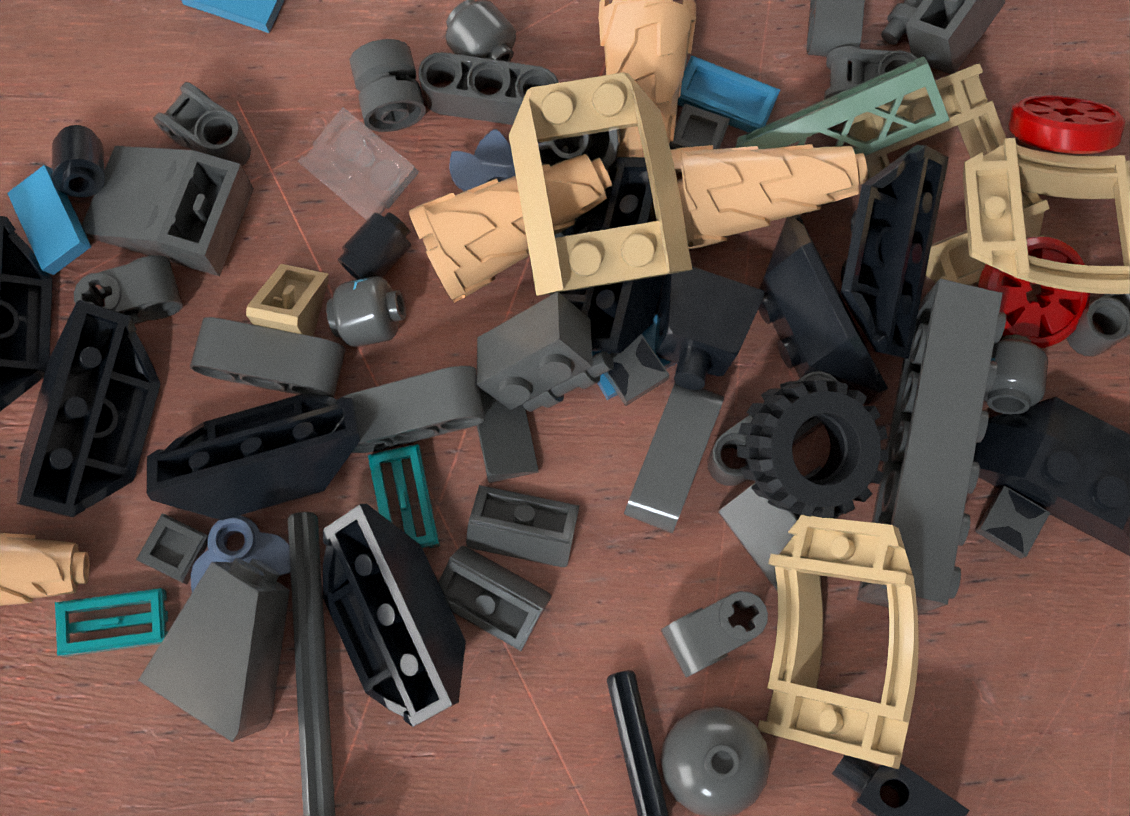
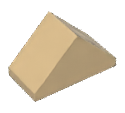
[246,264,329,336]

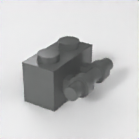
[881,0,1005,74]
[477,292,614,412]

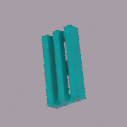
[368,444,440,548]
[55,588,168,657]

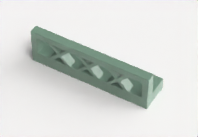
[736,56,950,156]

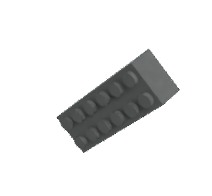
[857,279,1006,615]

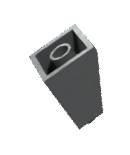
[138,558,290,742]

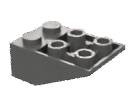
[81,146,254,277]

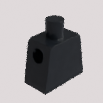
[655,266,765,390]
[832,755,970,816]

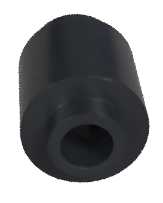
[52,125,105,198]
[337,212,411,280]

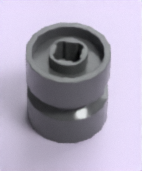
[349,39,426,132]

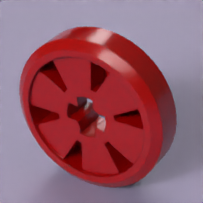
[1008,95,1126,154]
[978,237,1090,348]

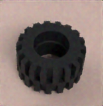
[737,380,889,518]

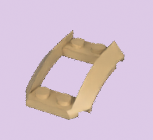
[845,63,1050,285]
[509,72,692,296]
[963,138,1130,294]
[758,515,919,769]

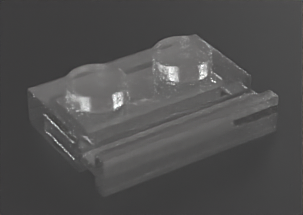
[298,107,419,220]

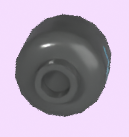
[445,0,516,62]
[326,276,406,347]
[984,335,1048,414]

